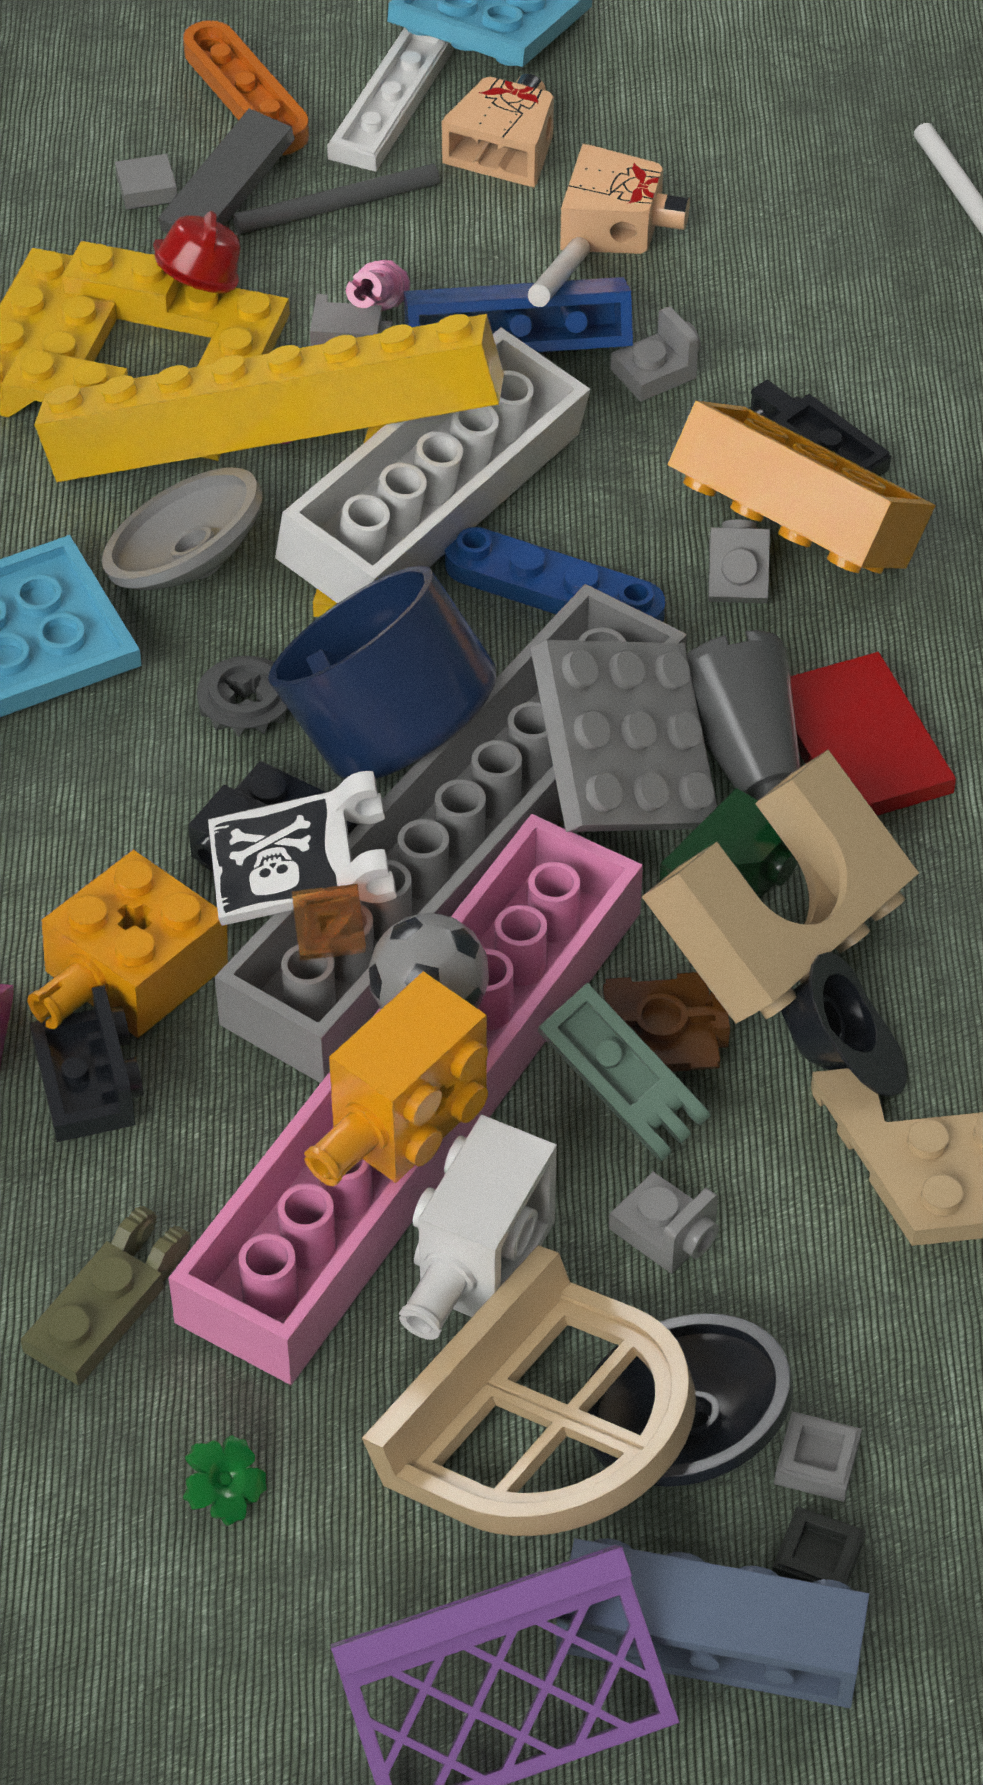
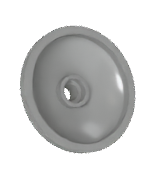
[102,467,262,590]

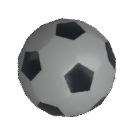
[369,913,489,1009]

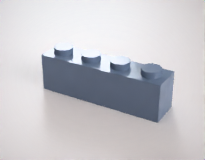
[556,1538,869,1709]

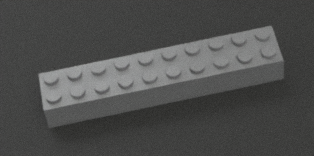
[215,584,687,1083]

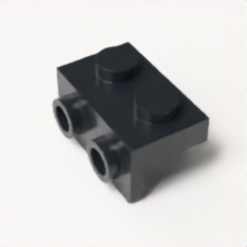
[30,985,144,1142]

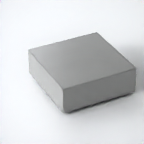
[115,154,177,209]
[774,1411,862,1502]

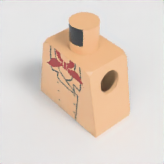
[442,74,554,188]
[560,144,690,254]

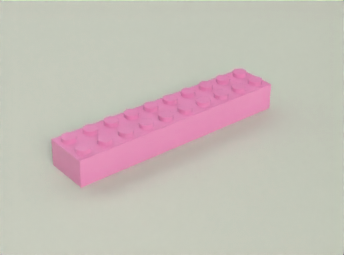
[169,814,643,1385]

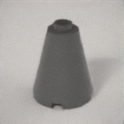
[687,630,800,800]

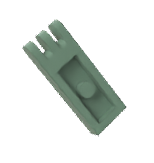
[538,982,711,1162]

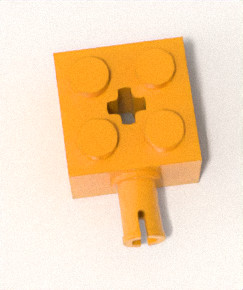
[27,849,228,1038]
[304,971,488,1186]

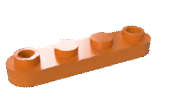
[183,20,309,155]

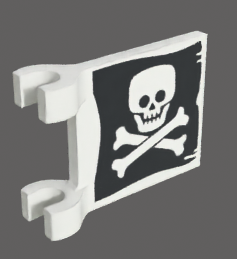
[208,771,397,926]

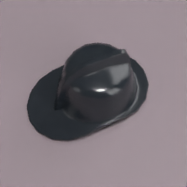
[781,952,907,1097]

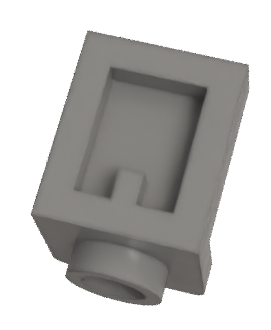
[610,306,701,402]
[609,1171,719,1274]

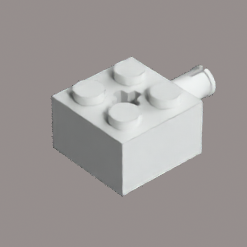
[399,1114,557,1340]

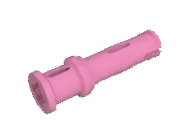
[346,260,410,311]

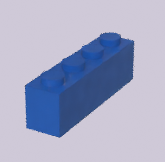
[404,277,633,352]

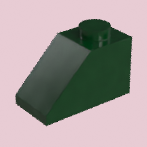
[659,788,798,898]

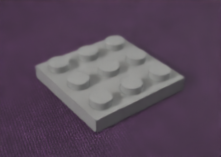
[530,640,717,832]

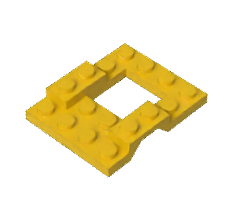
[0,241,290,461]

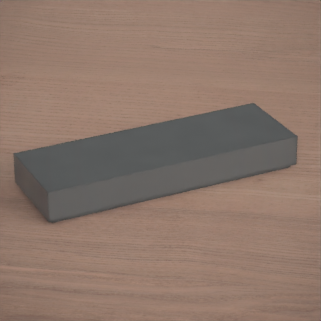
[158,108,295,233]

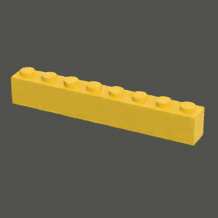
[34,314,504,482]

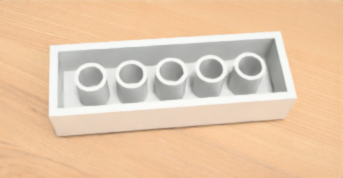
[275,328,590,603]

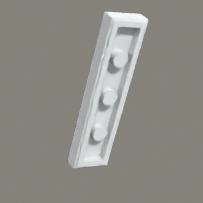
[327,27,454,172]

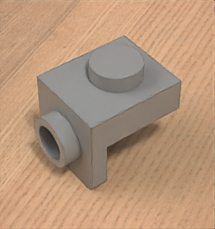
[708,519,770,603]

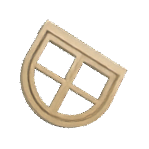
[362,1245,696,1536]

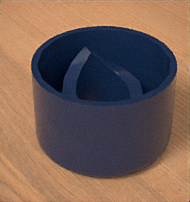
[268,566,496,780]

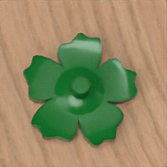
[183,1435,267,1526]

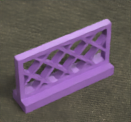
[330,1545,680,1785]

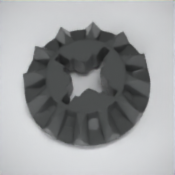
[197,656,288,737]

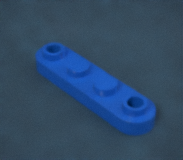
[445,527,665,622]

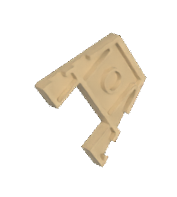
[811,1068,983,1246]

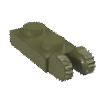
[21,1205,191,1385]

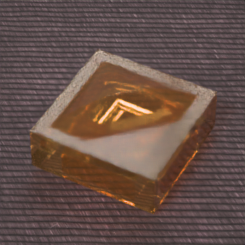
[291,884,366,961]

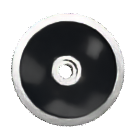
[587,1313,793,1486]

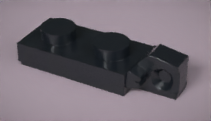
[750,379,891,476]

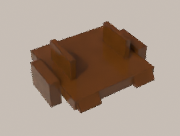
[602,972,730,1072]

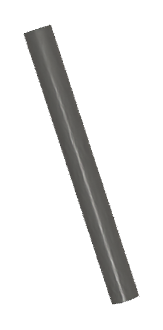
[233,163,439,235]

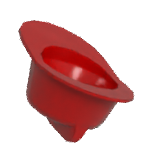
[153,211,241,293]

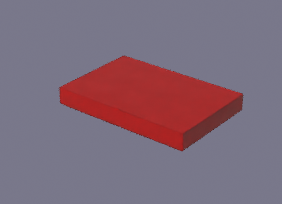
[790,651,956,816]

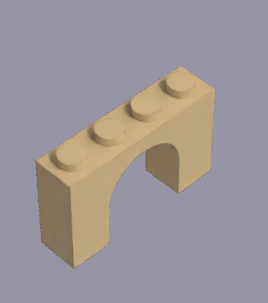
[642,750,919,1024]

